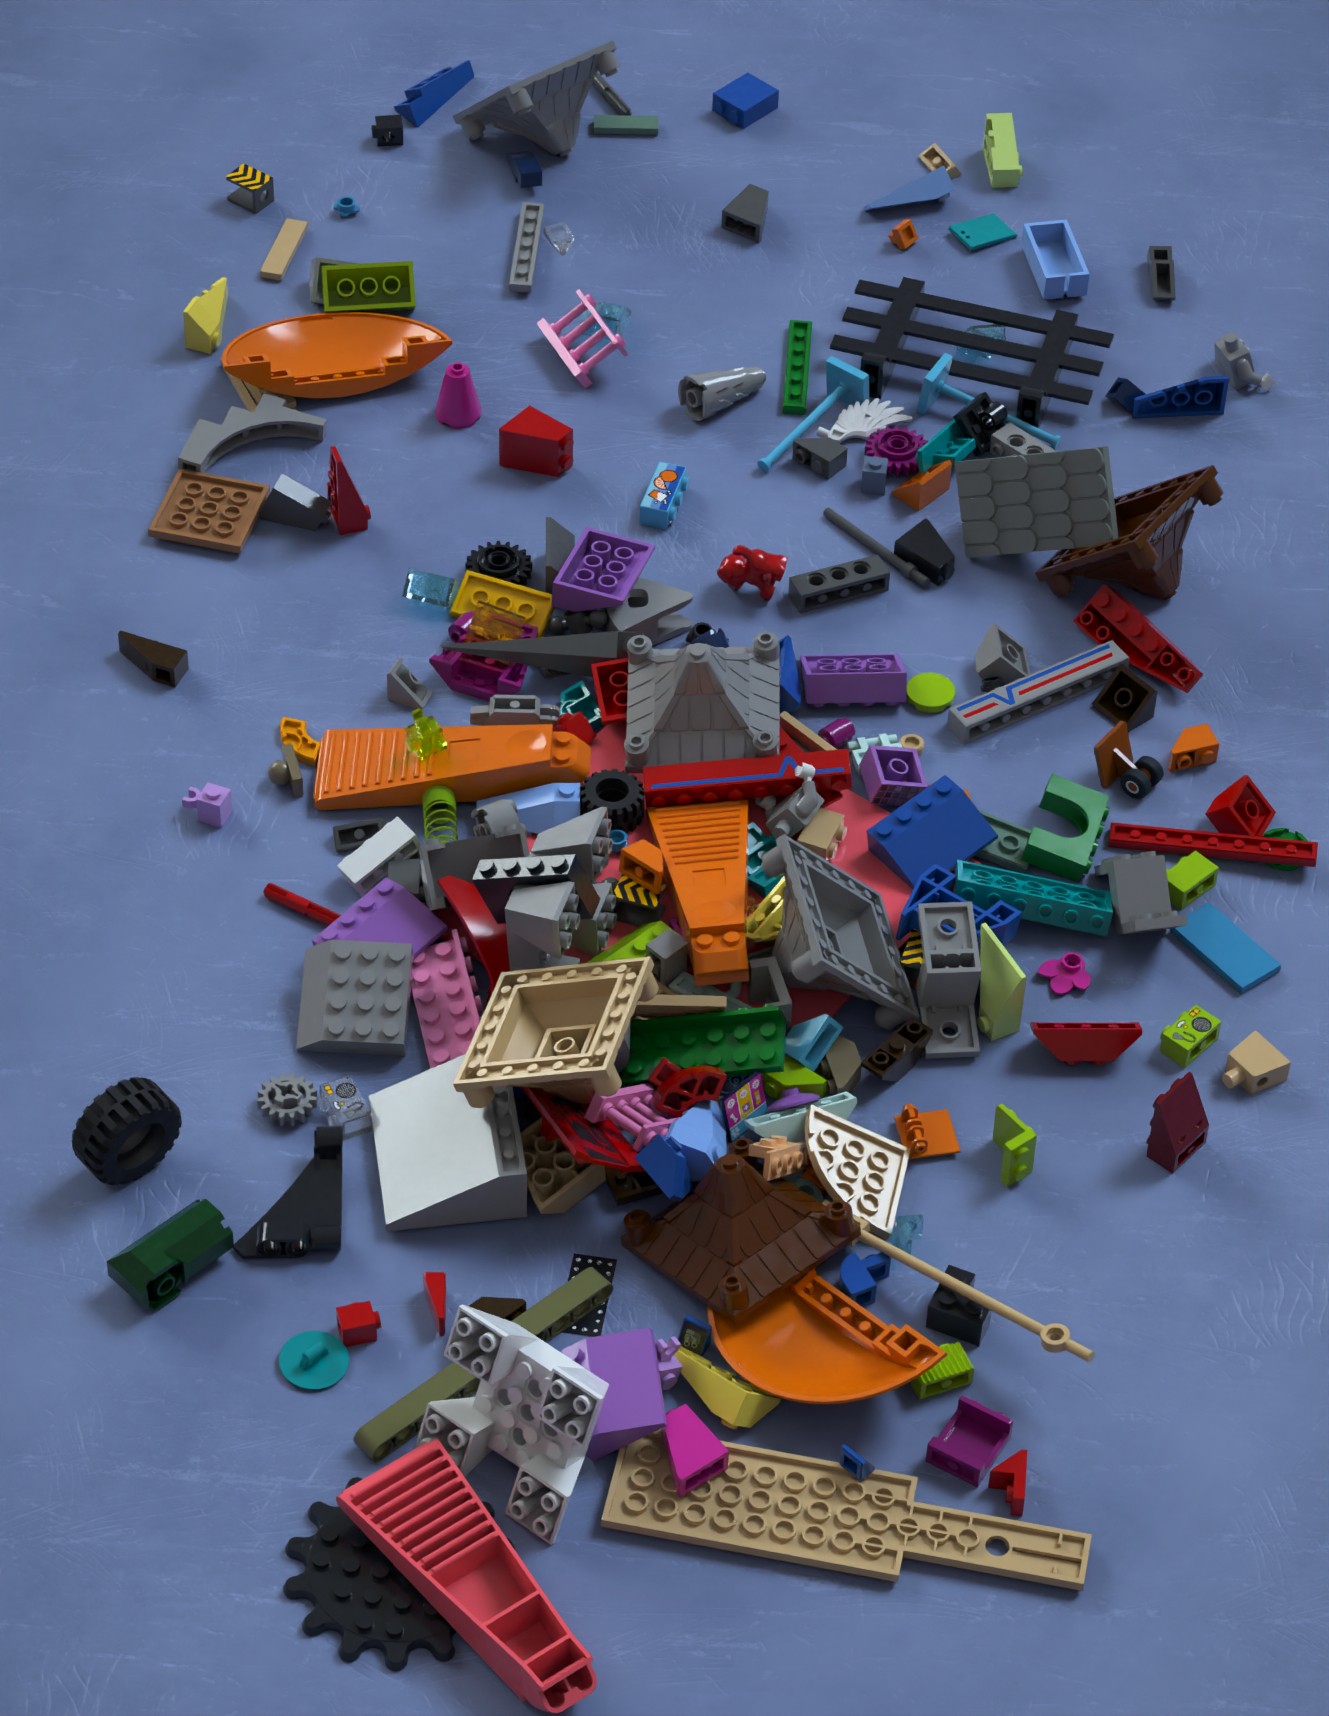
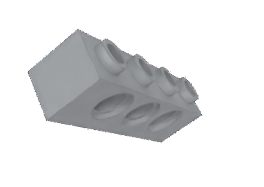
[989,422,1055,457]

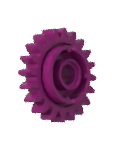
[864,426,928,476]

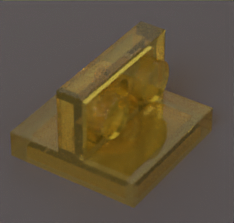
[464,600,526,665]

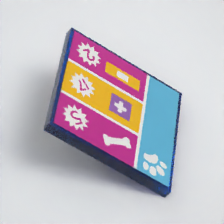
[720,1070,769,1143]

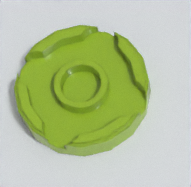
[906,673,956,713]

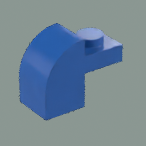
[838,1252,891,1307]

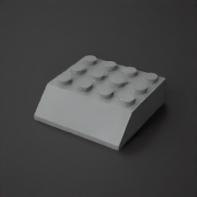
[296,940,413,1056]

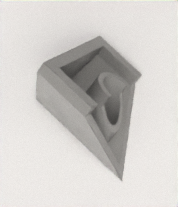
[387,657,433,710]

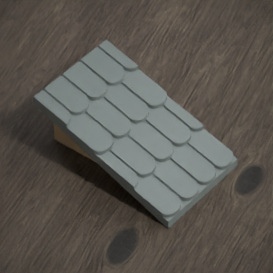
[954,446,1119,558]

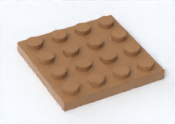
[148,469,270,554]

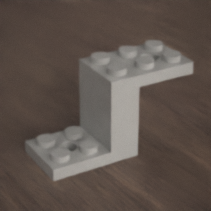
[1094,851,1187,936]
[916,902,981,1059]

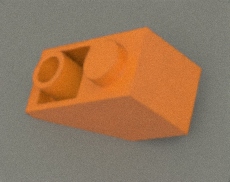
[1168,723,1219,772]

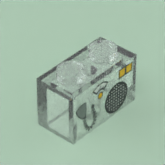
[317,1075,372,1141]

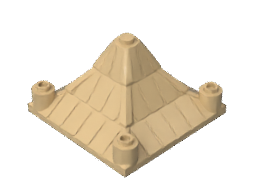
[453,956,659,1108]

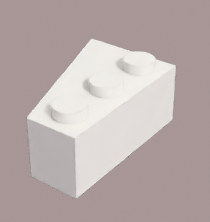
[337,816,422,897]

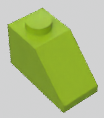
[763,1054,827,1100]

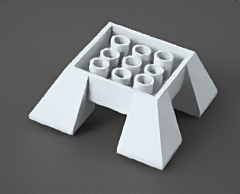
[414,1304,609,1545]

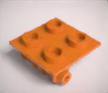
[894,1104,961,1160]

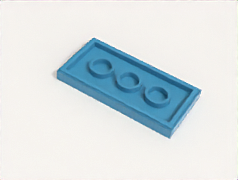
[1170,902,1281,994]

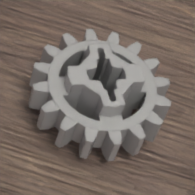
[257,1072,317,1126]

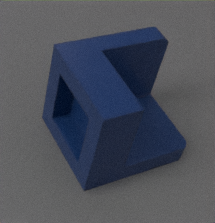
[1105,377,1146,413]

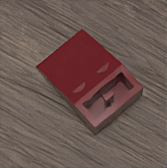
[1146,1072,1209,1174]

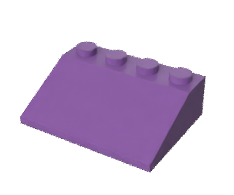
[551,527,655,612]
[800,653,907,707]
[312,878,448,959]
[561,1328,667,1461]

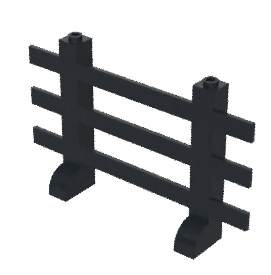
[830,277,1114,428]

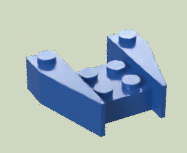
[896,864,1022,946]

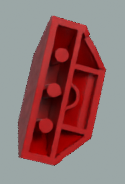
[1030,1022,1142,1065]

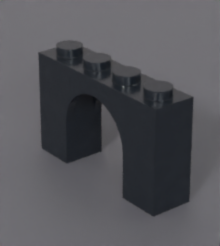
[472,854,600,924]

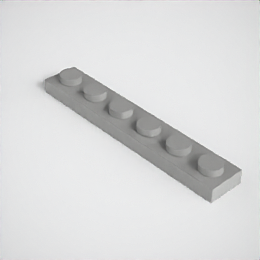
[509,202,544,293]

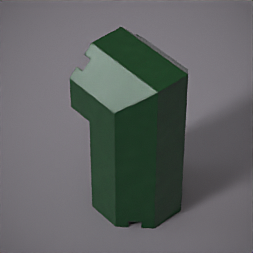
[107,1199,234,1310]

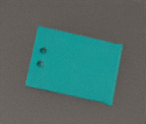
[948,213,1018,250]

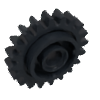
[465,541,532,585]

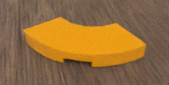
[280,717,320,767]

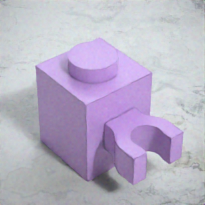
[182,783,233,828]
[655,1336,683,1390]

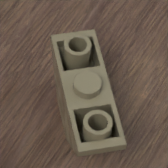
[819,1035,862,1096]

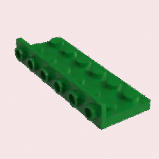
[622,1005,786,1087]

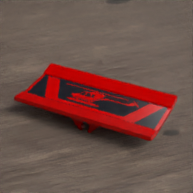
[521,1087,645,1174]

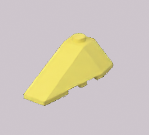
[183,277,228,354]
[666,1343,781,1429]

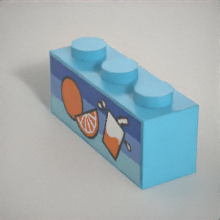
[639,461,690,530]

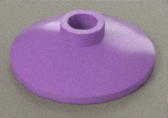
[766,1087,821,1113]

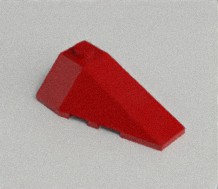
[327,446,371,535]

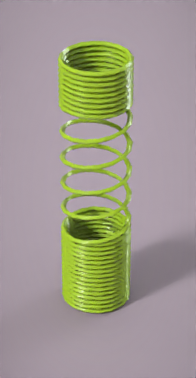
[422,785,458,843]

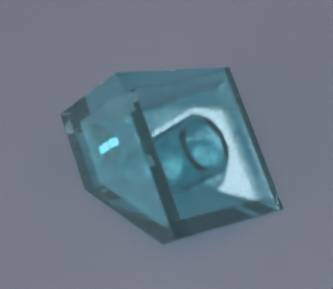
[578,302,631,340]

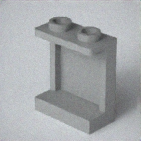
[747,956,792,1036]

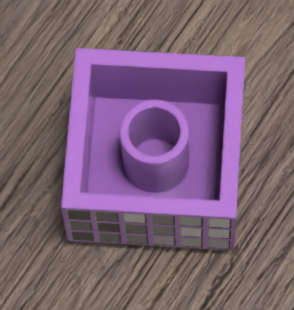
[859,745,928,806]

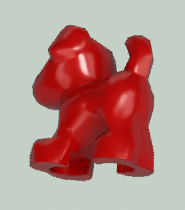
[717,545,788,601]

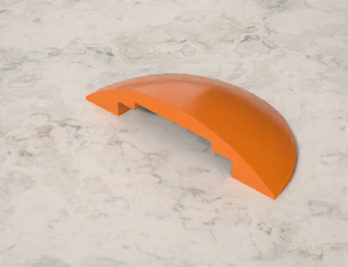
[222,312,452,398]
[707,1268,947,1404]

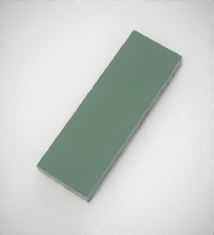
[594,115,658,135]

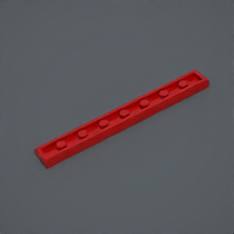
[1108,823,1318,867]

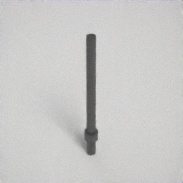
[823,507,930,587]

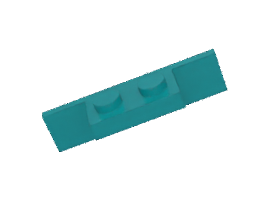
[916,419,976,473]

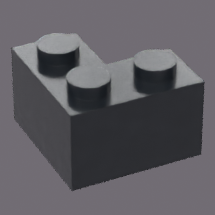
[926,1265,991,1346]

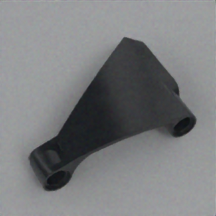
[233,1126,343,1258]

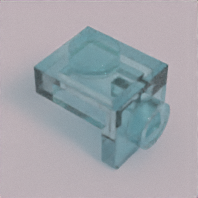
[890,1215,924,1255]

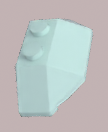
[744,1091,857,1143]

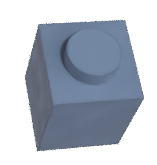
[861,456,888,495]

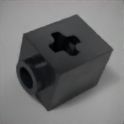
[371,115,403,147]

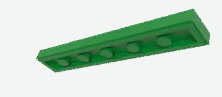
[782,320,812,415]

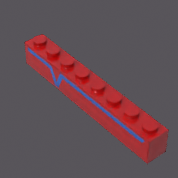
[643,749,852,807]

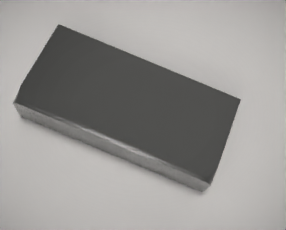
[333,817,387,852]

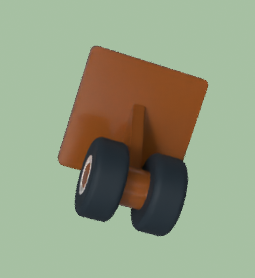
[1094,721,1164,799]

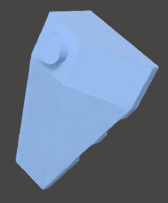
[863,165,955,211]
[477,783,580,836]
[665,1100,727,1182]

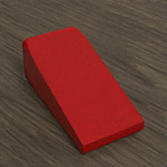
[423,1272,446,1336]

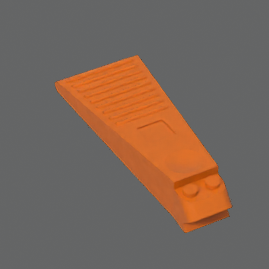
[313,724,591,810]
[646,799,749,987]

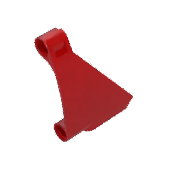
[437,875,510,1011]

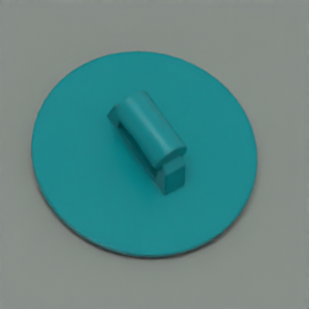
[279,1331,349,1390]

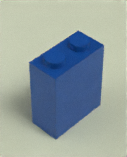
[712,72,779,129]

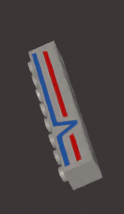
[947,640,1129,745]

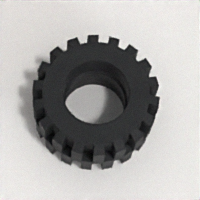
[580,769,644,834]

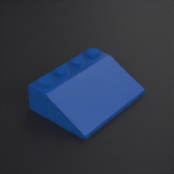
[866,775,998,889]

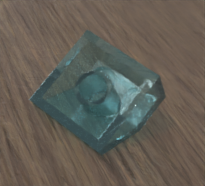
[402,568,462,612]

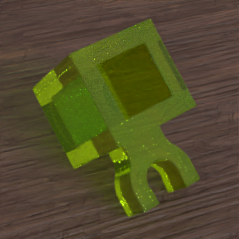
[404,708,447,760]

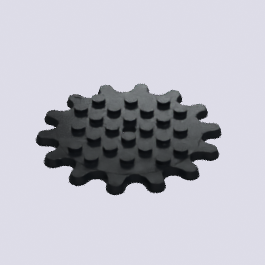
[283,1477,515,1671]

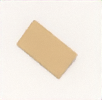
[918,143,961,179]

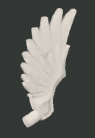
[816,398,912,444]

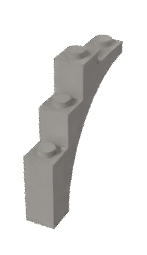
[178,393,327,473]

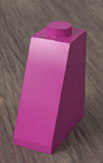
[661,1403,729,1498]

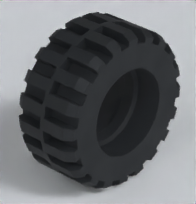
[72,1077,182,1185]

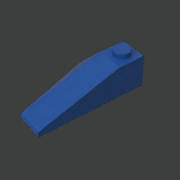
[779,635,802,714]
[634,1134,693,1202]

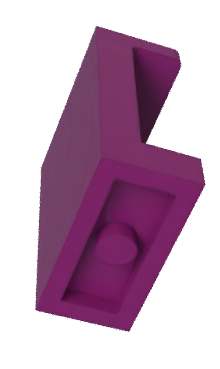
[925,1396,1013,1488]

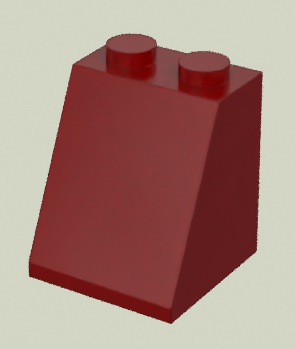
[499,405,574,477]

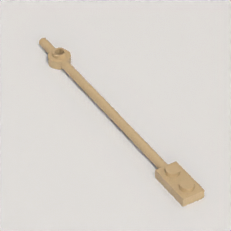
[822,1199,1095,1362]

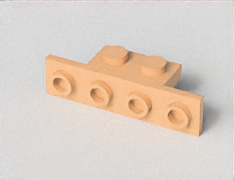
[748,1135,811,1181]

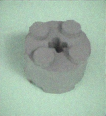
[471,799,528,837]

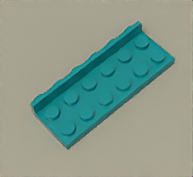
[954,860,1113,936]

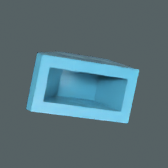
[785,1014,844,1072]

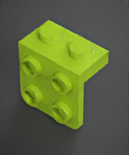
[993,1104,1037,1187]

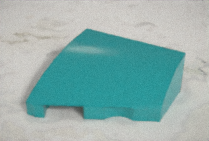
[558,680,602,729]

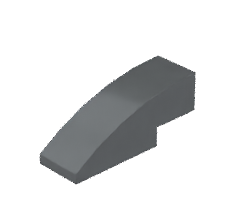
[1147,246,1176,300]

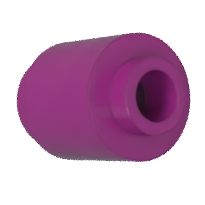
[448,611,483,643]
[818,718,855,749]

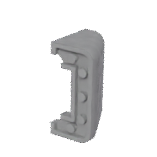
[419,824,529,911]

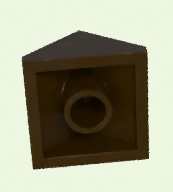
[1092,664,1158,732]

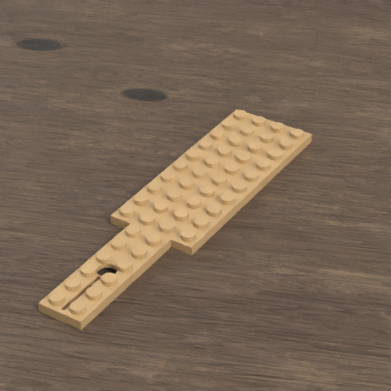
[601,1429,1092,1591]

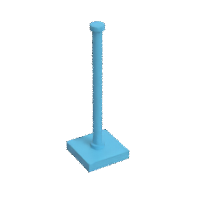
[916,353,1062,449]
[757,355,869,472]

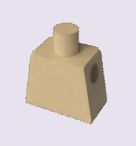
[1222,1030,1291,1094]

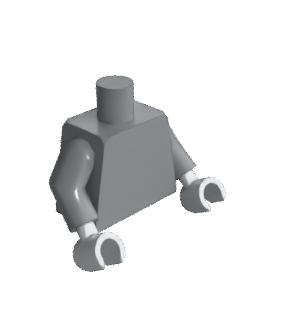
[1214,333,1276,391]
[755,762,825,839]

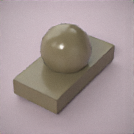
[268,743,303,798]

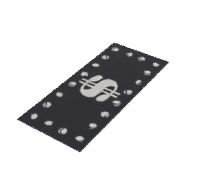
[562,1253,617,1337]

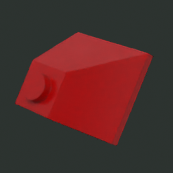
[1205,775,1276,837]

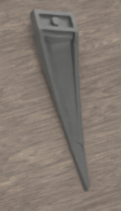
[442,631,643,677]

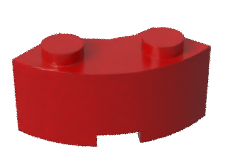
[650,1066,727,1117]

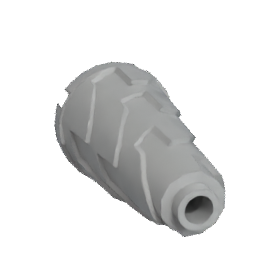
[678,366,766,421]

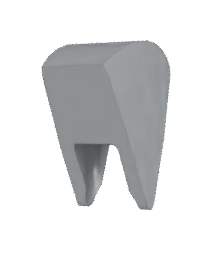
[604,578,693,646]

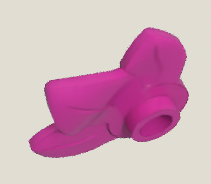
[1037,952,1091,995]

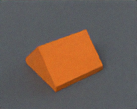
[891,460,952,511]

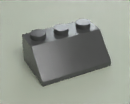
[545,517,575,594]

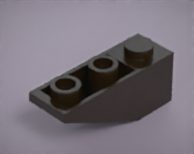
[118,630,189,688]

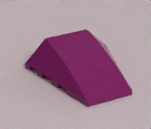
[429,614,538,702]

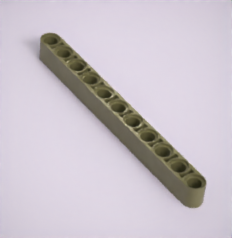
[353,1267,614,1462]

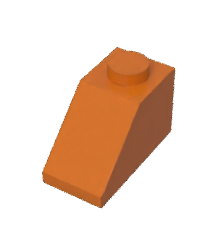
[619,839,663,895]

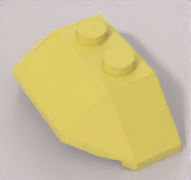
[747,877,786,942]

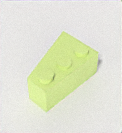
[983,113,1023,188]

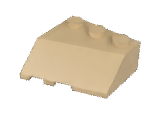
[520,1117,606,1214]

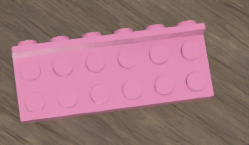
[411,929,484,1069]

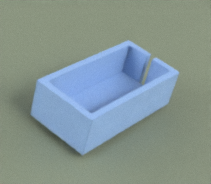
[1021,220,1089,300]

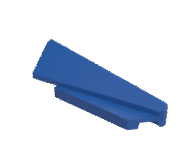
[394,60,474,127]

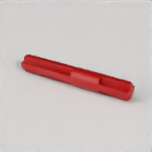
[263,883,341,926]

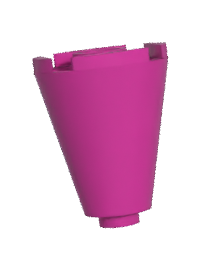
[435,362,481,429]

